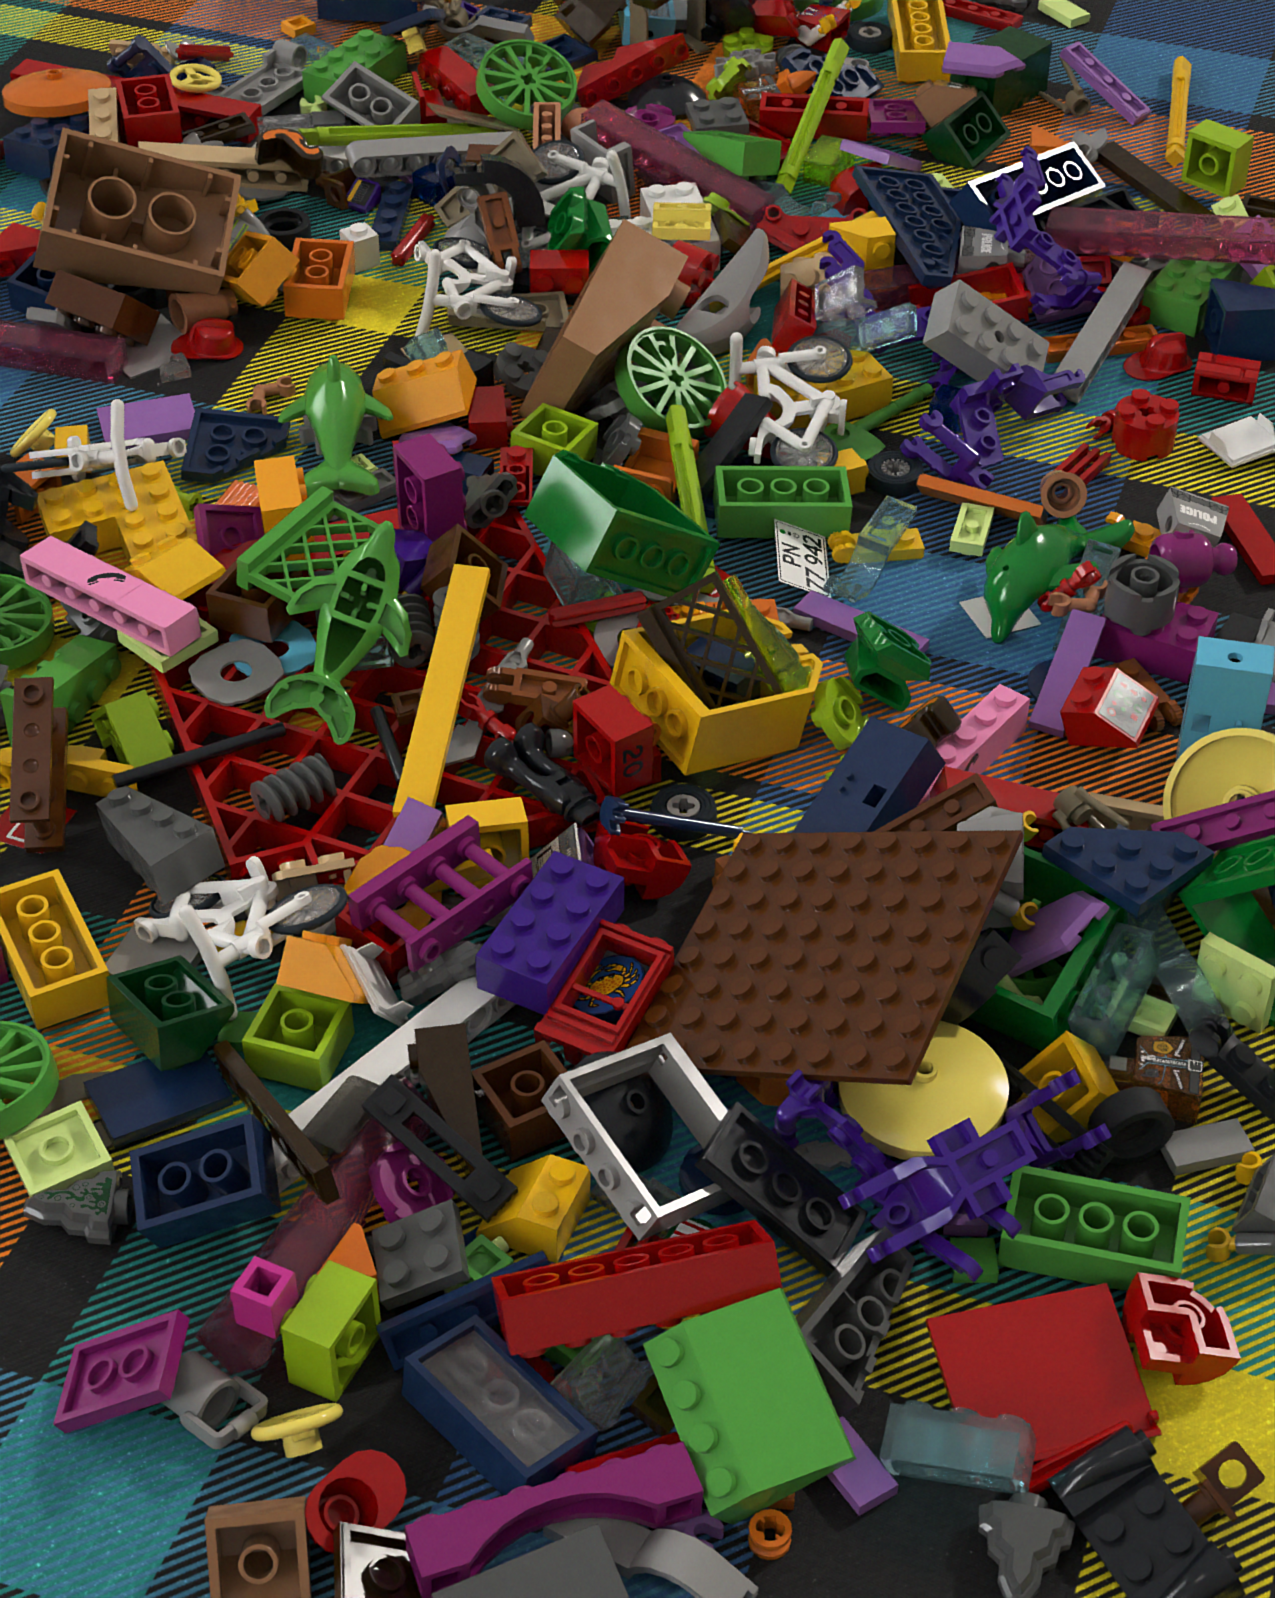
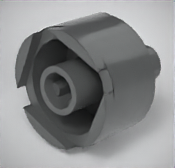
[1103,554,1180,636]

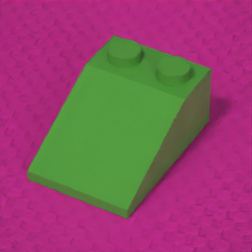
[683,130,782,181]

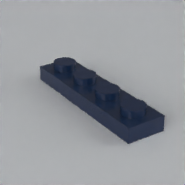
[372,181,415,251]
[376,1250,550,1371]

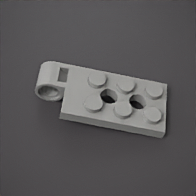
[215,39,308,117]

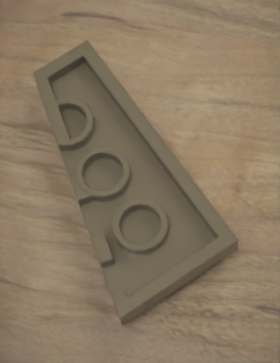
[434,130,549,228]
[447,291,569,331]

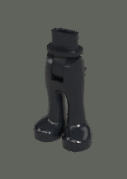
[484,722,601,828]

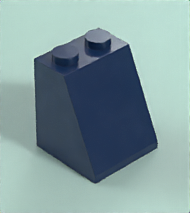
[1202,278,1275,361]

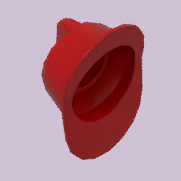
[171,317,244,360]
[1124,332,1193,381]
[305,1449,407,1553]

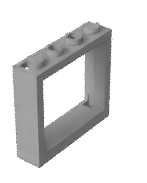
[541,1033,733,1241]

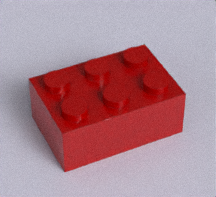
[115,74,183,147]

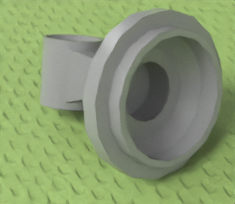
[445,184,495,260]

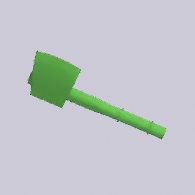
[816,383,933,461]

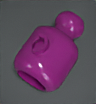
[1149,529,1237,593]

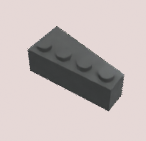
[95,785,225,905]
[796,1226,915,1417]

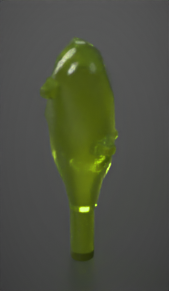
[723,574,813,693]

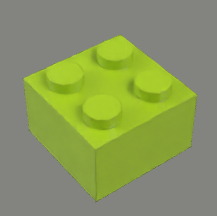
[1181,119,1254,198]
[510,403,598,477]
[242,982,355,1091]
[279,1260,381,1402]

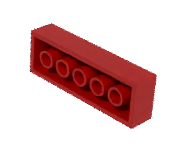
[491,1220,783,1358]

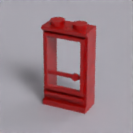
[908,262,1033,341]
[533,919,675,1065]

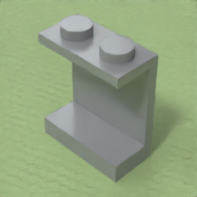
[570,119,636,204]

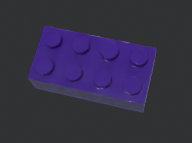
[475,851,624,1015]

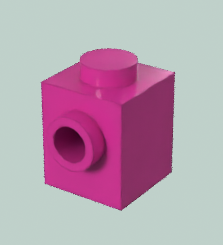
[230,1256,299,1339]

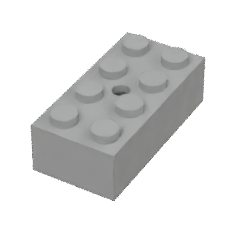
[923,280,1049,382]

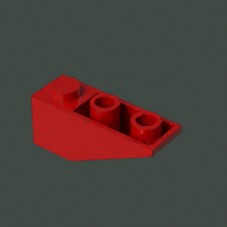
[500,446,533,506]

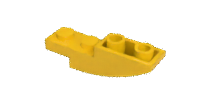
[0,745,138,797]

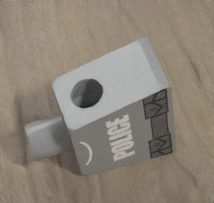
[957,226,1026,275]
[1156,486,1229,547]

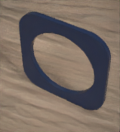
[436,146,462,194]

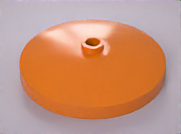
[2,68,112,118]

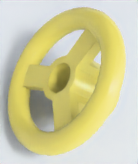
[169,64,222,94]
[10,409,57,458]
[251,1403,343,1458]

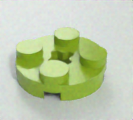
[723,27,774,57]
[706,56,752,100]
[810,676,869,751]

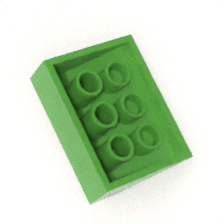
[643,1288,856,1525]

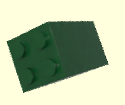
[951,26,1053,118]

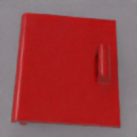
[925,1283,1162,1475]

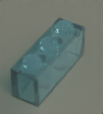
[1067,922,1163,1056]
[879,1400,1037,1494]

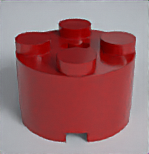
[672,240,720,308]
[1111,389,1180,461]

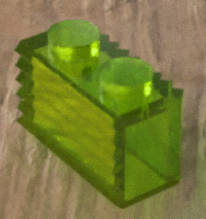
[803,134,856,187]

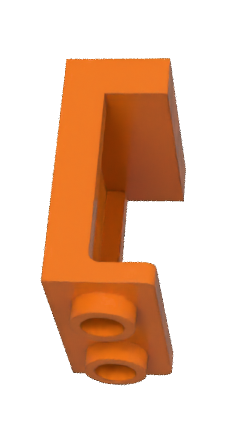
[614,427,699,504]

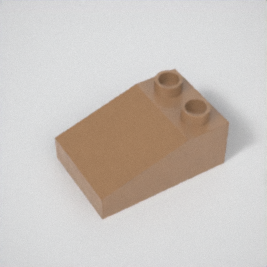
[33,128,241,295]
[517,219,691,419]

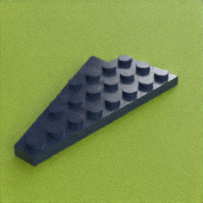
[852,165,962,289]

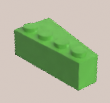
[0,634,121,748]

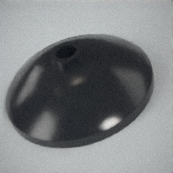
[705,0,756,32]
[628,74,706,120]
[570,1051,673,1174]

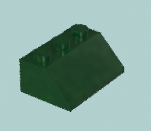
[921,89,1011,170]
[106,955,235,1072]

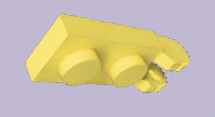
[401,26,427,57]

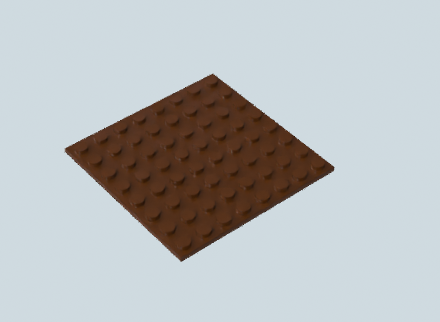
[625,830,1024,1085]

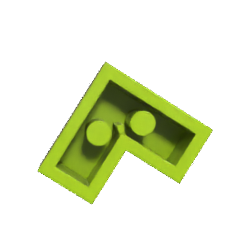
[90,689,174,768]

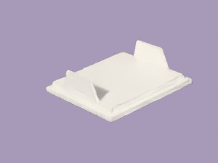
[1198,413,1275,468]
[340,942,414,1027]

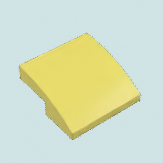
[652,202,711,241]

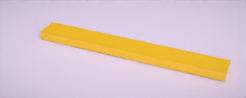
[392,564,490,818]

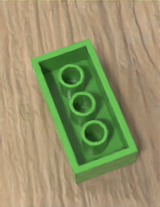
[302,29,407,110]
[1142,237,1243,337]
[713,466,853,539]
[997,1166,1191,1291]

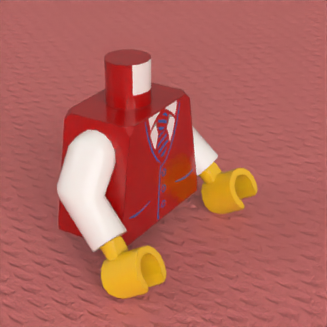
[795,0,862,53]

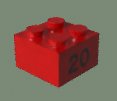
[573,684,655,797]

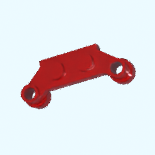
[763,204,867,244]

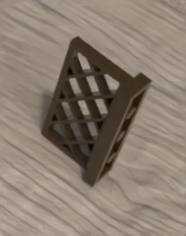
[637,570,785,710]

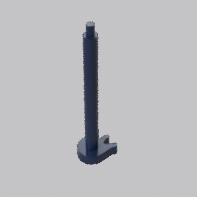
[600,796,752,838]

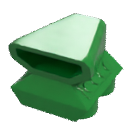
[547,186,613,274]
[844,611,932,711]

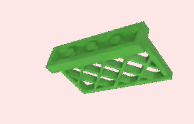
[237,486,379,603]

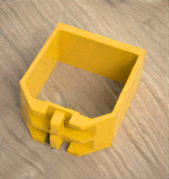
[609,609,823,776]

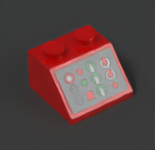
[1060,666,1159,748]

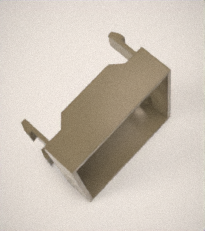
[630,0,709,53]

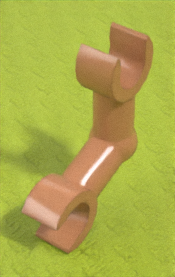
[246,376,296,415]
[1048,580,1108,617]

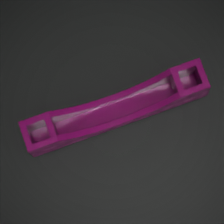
[405,1441,704,1598]

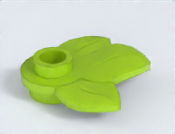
[702,192,750,226]

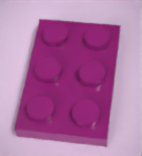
[869,99,926,137]
[53,1309,190,1434]

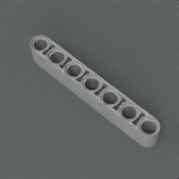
[345,131,530,178]
[1053,261,1153,404]

